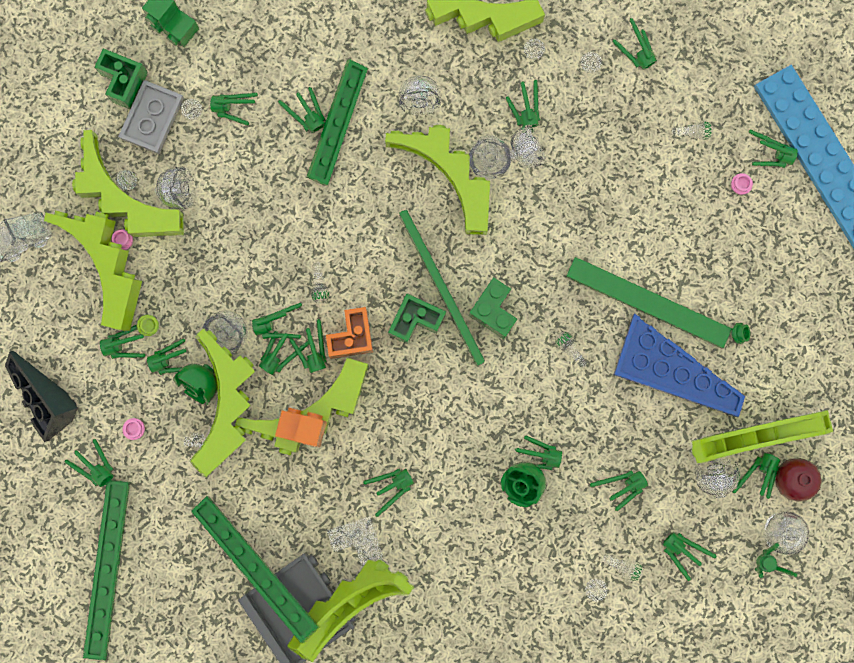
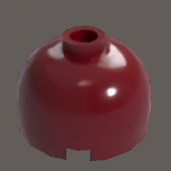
[775,458,822,502]

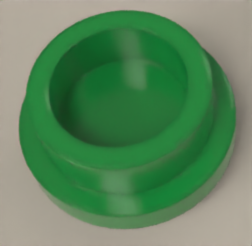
[731,323,751,344]

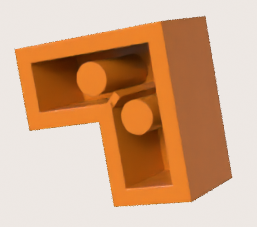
[326,307,373,359]
[275,408,327,447]

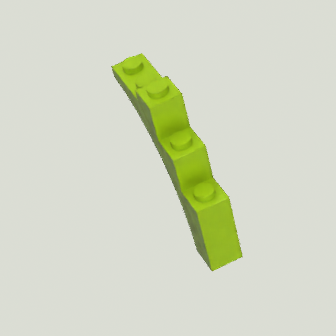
[425,0,545,42]
[385,125,490,235]
[72,130,184,237]
[44,210,142,331]
[189,328,255,477]
[235,358,369,456]
[691,410,833,463]
[287,560,414,662]

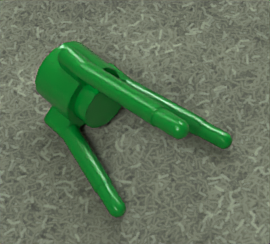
[613,18,657,70]
[505,80,540,130]
[278,87,326,133]
[210,93,258,125]
[749,130,798,168]
[252,303,302,339]
[290,319,327,373]
[100,325,146,359]
[259,331,309,375]
[147,339,187,375]
[515,436,562,470]
[64,439,114,487]
[732,453,781,499]
[363,469,414,517]
[590,470,648,511]
[662,532,717,581]
[755,543,798,578]

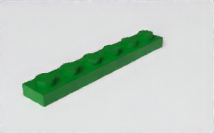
[306,59,368,186]

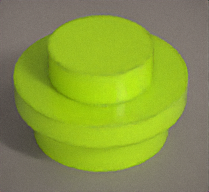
[136,315,159,336]

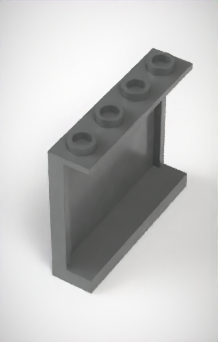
[238,552,356,663]

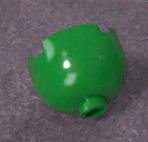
[173,363,217,405]
[501,462,546,508]

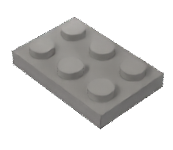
[118,80,184,154]

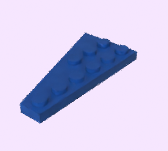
[613,313,745,417]

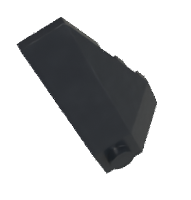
[5,351,78,442]

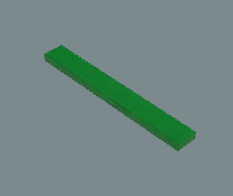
[399,209,485,367]
[566,257,732,349]
[83,480,130,661]
[191,496,320,643]

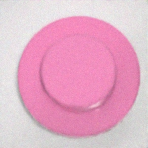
[731,173,753,195]
[111,229,133,250]
[123,418,145,440]

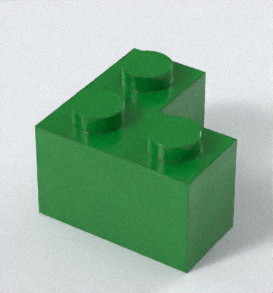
[142,0,200,48]
[94,48,148,109]
[469,277,517,339]
[388,293,446,344]

